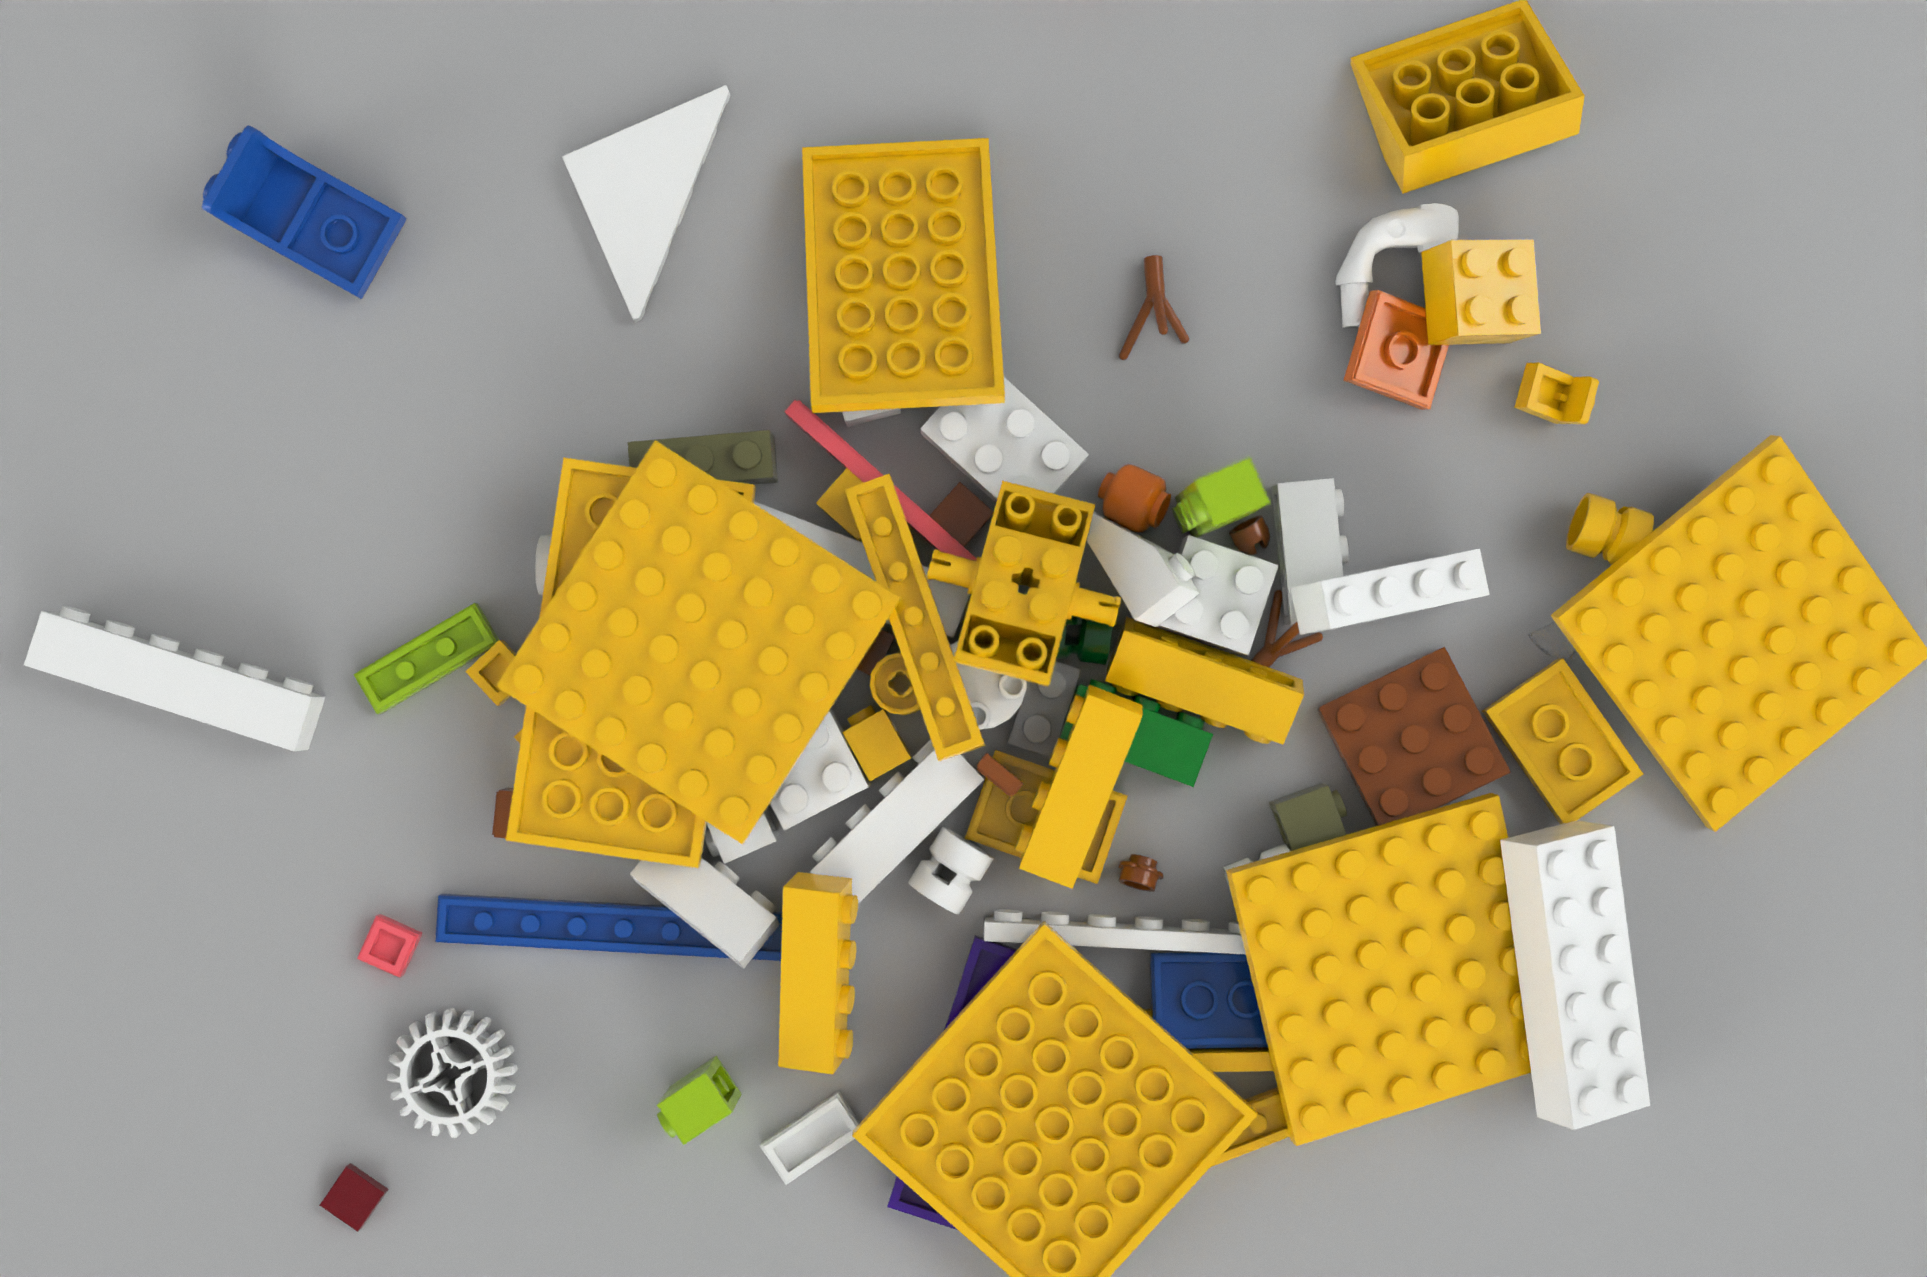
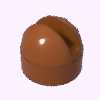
[1229,515,1270,555]

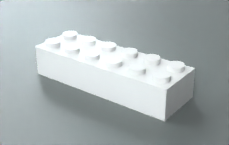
[1500,820,1650,1130]

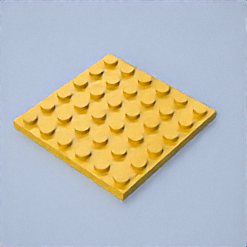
[1550,435,1927,832]
[496,440,901,844]
[1226,793,1531,1146]
[852,921,1258,1277]

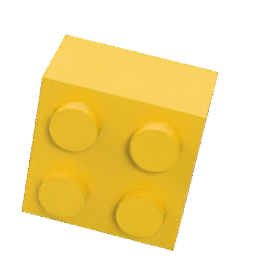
[1421,240,1541,345]

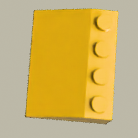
[1351,0,1585,194]

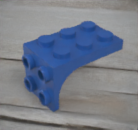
[202,125,407,299]

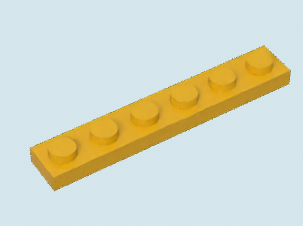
[845,474,985,761]

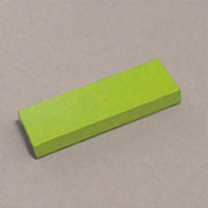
[353,603,499,715]

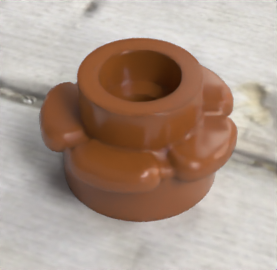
[1118,854,1164,892]

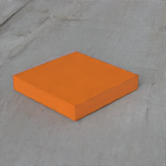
[1343,290,1449,410]

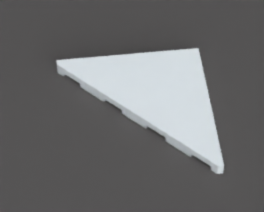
[562,85,731,323]

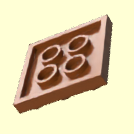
[1317,647,1511,826]

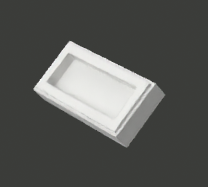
[760,1091,860,1185]

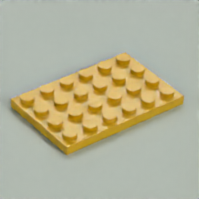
[802,138,1005,413]

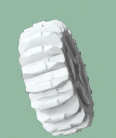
[387,1008,518,1138]

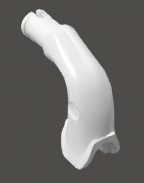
[1336,203,1459,328]

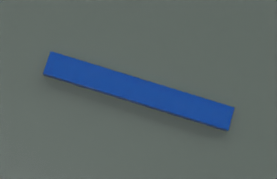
[435,894,782,961]

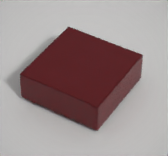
[319,1163,389,1232]

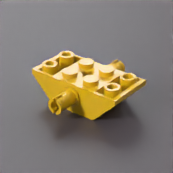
[927,480,1121,686]

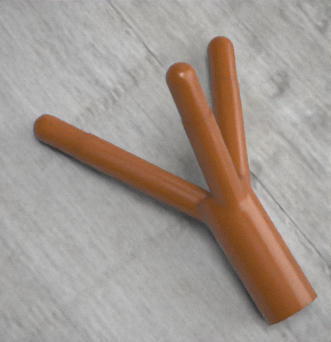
[1119,255,1189,360]
[1250,590,1323,667]

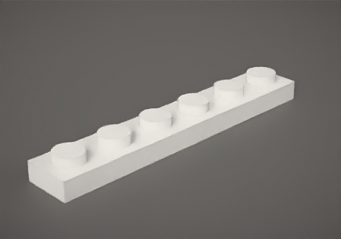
[983,909,1246,954]

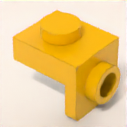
[1514,362,1599,425]

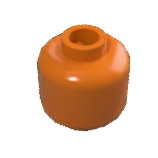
[1098,464,1171,533]

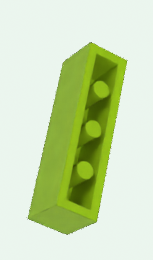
[1172,457,1270,538]

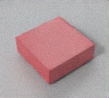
[357,914,423,978]

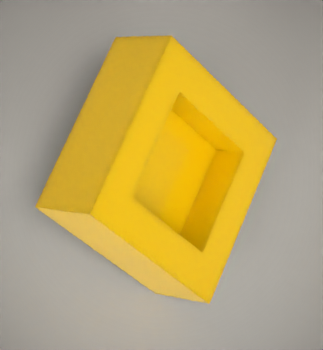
[465,640,516,706]

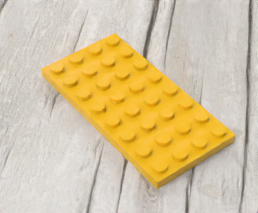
[506,457,756,868]

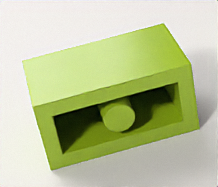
[657,1056,742,1145]

